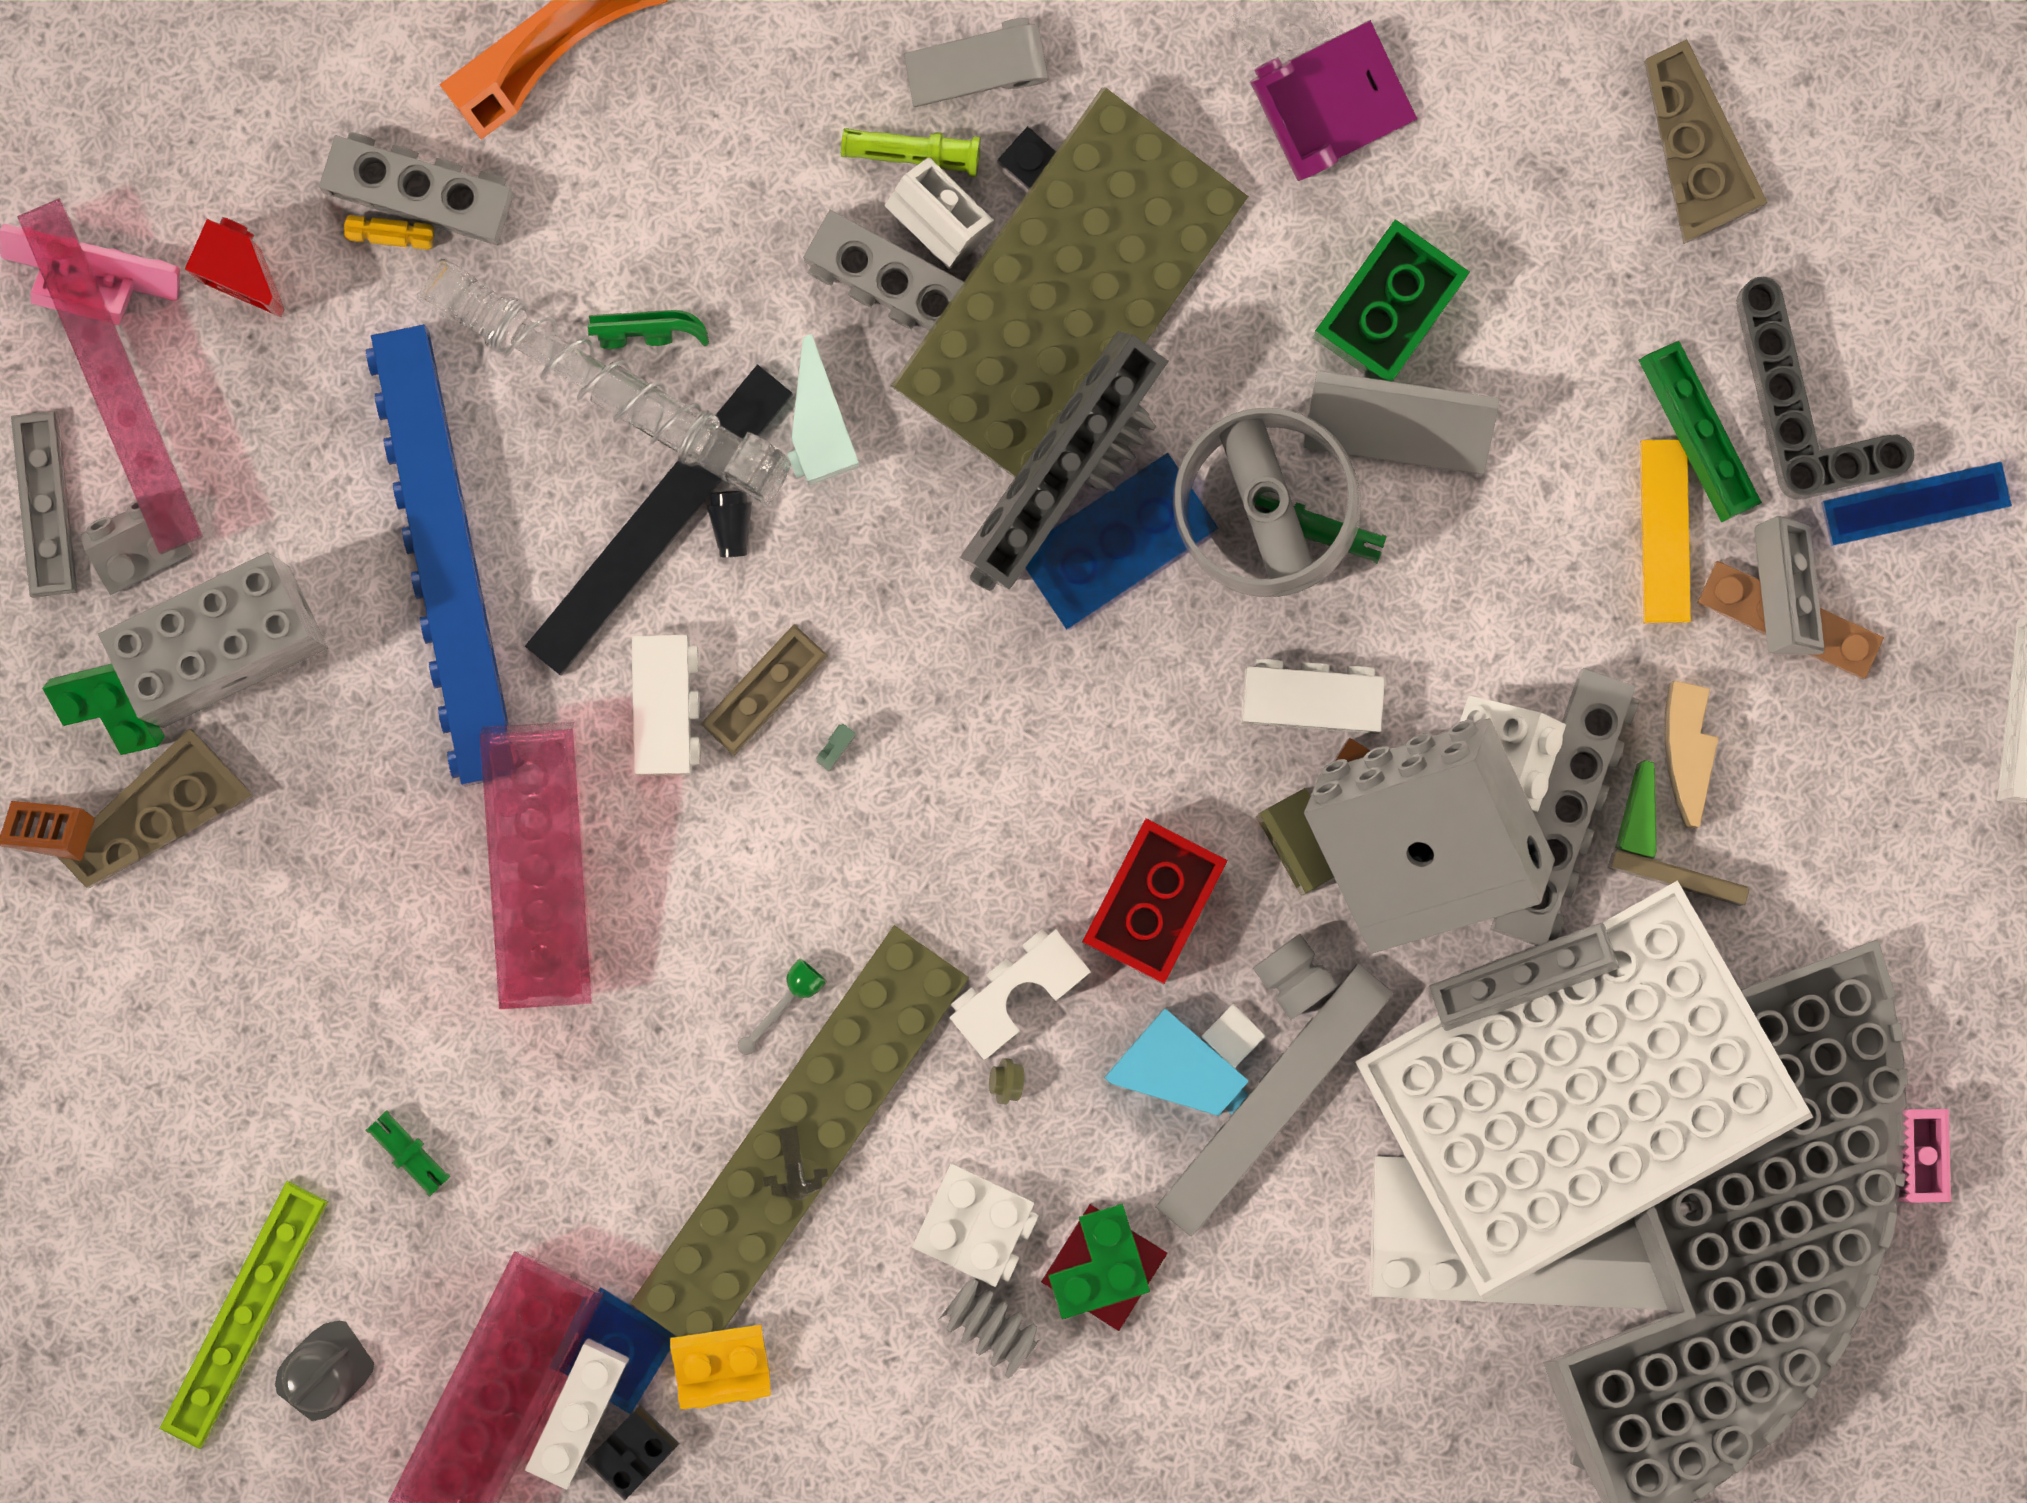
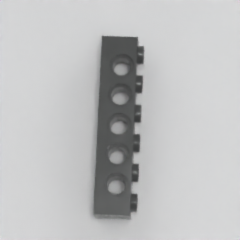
[960,331,1169,590]

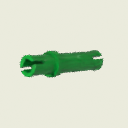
[1247,495,1387,564]

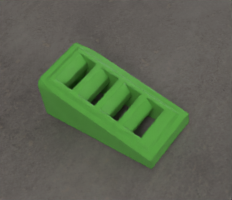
[1615,760,1657,859]

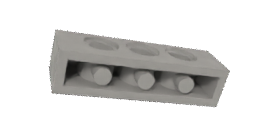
[319,132,514,246]
[803,209,964,331]

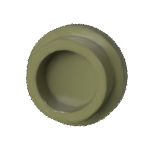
[989,1058,1024,1105]

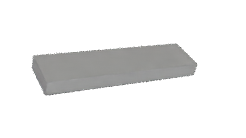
[11,411,77,598]
[1429,922,1619,1031]

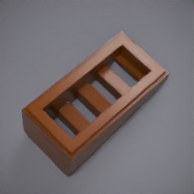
[0,801,95,861]

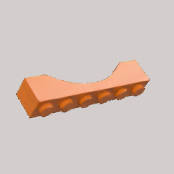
[439,0,668,140]

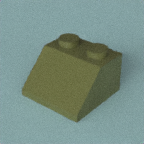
[1256,788,1334,896]

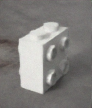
[1460,695,1566,812]

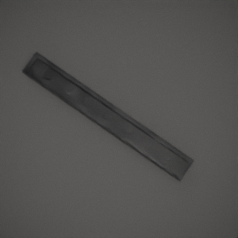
[525,364,793,676]

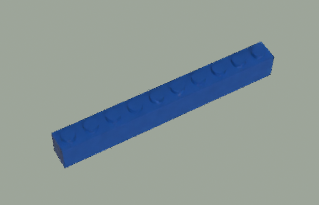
[365,324,519,787]

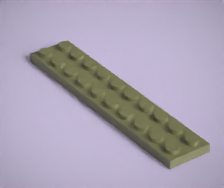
[630,925,969,1337]

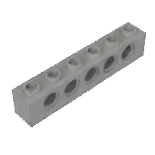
[1490,668,1639,946]

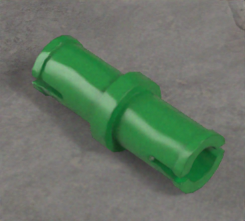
[365,1110,451,1197]

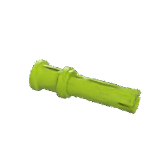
[841,128,981,177]

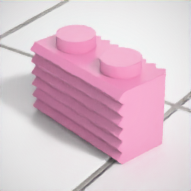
[1898,1109,1951,1203]

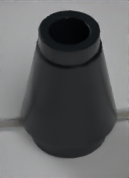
[707,490,752,558]

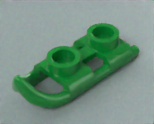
[588,310,709,349]

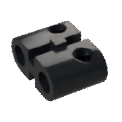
[585,1405,680,1501]

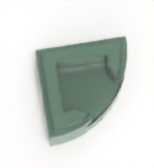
[816,724,857,771]

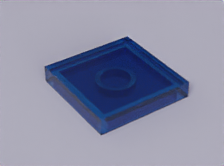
[552,1287,677,1415]

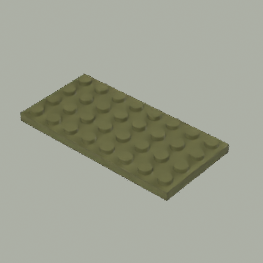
[891,88,1249,478]

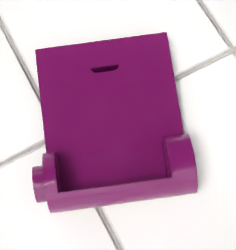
[1250,20,1417,181]

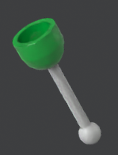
[738,958,827,1055]

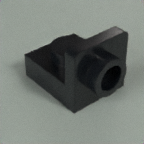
[997,126,1056,190]

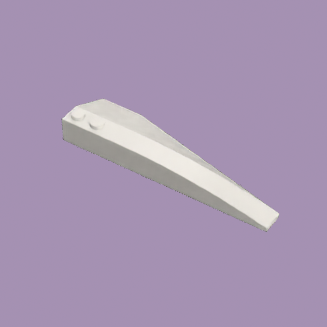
[1369,1156,1668,1310]

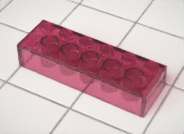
[480,721,593,1009]
[388,1251,605,1503]

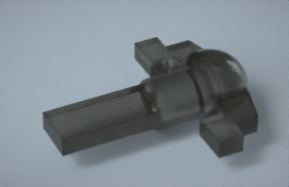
[763,1126,828,1200]

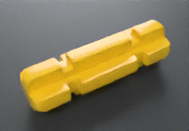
[344,215,434,250]

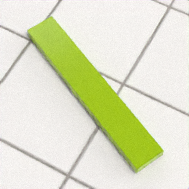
[159,1181,329,1449]

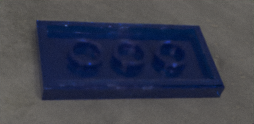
[1025,453,1219,631]

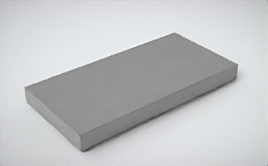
[1303,371,1499,475]

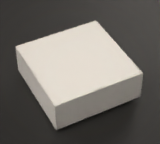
[1201,1004,1266,1068]

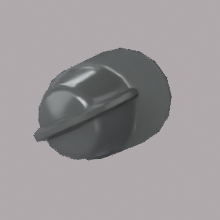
[275,1320,374,1421]

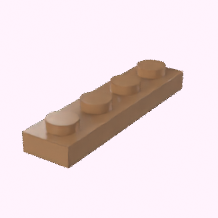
[1697,561,1884,680]

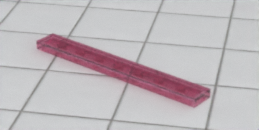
[17,198,204,555]

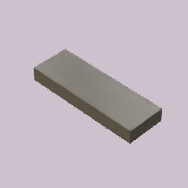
[700,624,828,756]
[1608,850,1750,906]

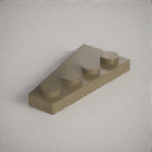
[1644,39,1767,244]
[58,728,254,888]

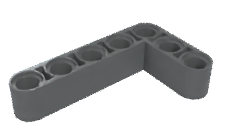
[1736,277,1914,500]

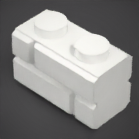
[884,158,994,269]

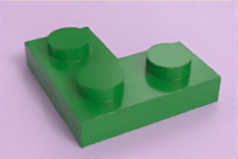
[42,664,165,755]
[1048,1203,1150,1320]

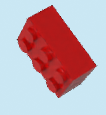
[1081,818,1228,984]

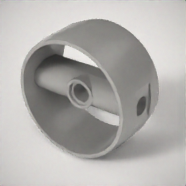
[1173,408,1361,597]

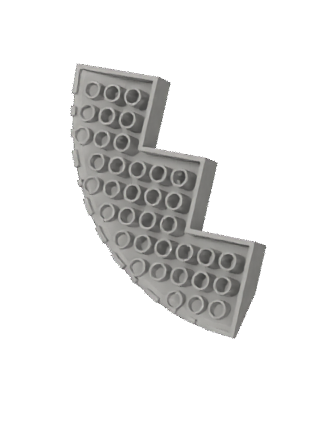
[1543,939,1908,1503]

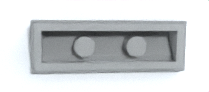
[1754,516,1825,654]

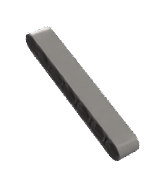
[1156,963,1394,1237]

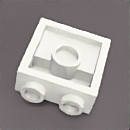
[912,1163,1039,1287]

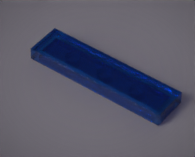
[1821,462,2012,547]

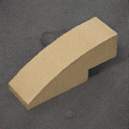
[1664,681,1719,829]

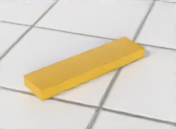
[1640,440,1691,624]

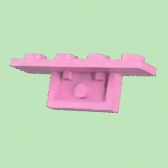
[0,224,180,325]

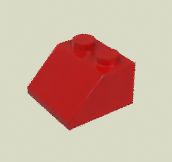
[185,217,285,317]

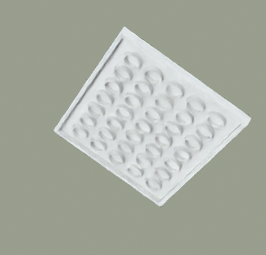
[1355,880,1813,1300]

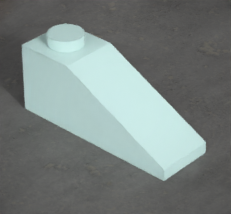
[787,334,860,486]

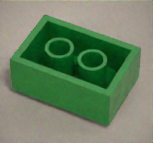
[1312,219,1470,382]

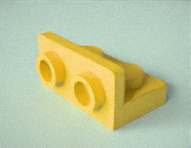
[670,1324,771,1409]

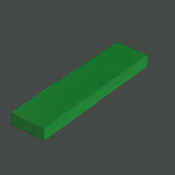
[1638,340,1762,523]

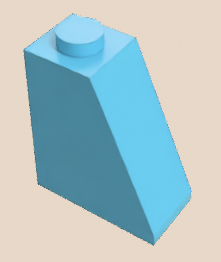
[1104,1008,1249,1116]

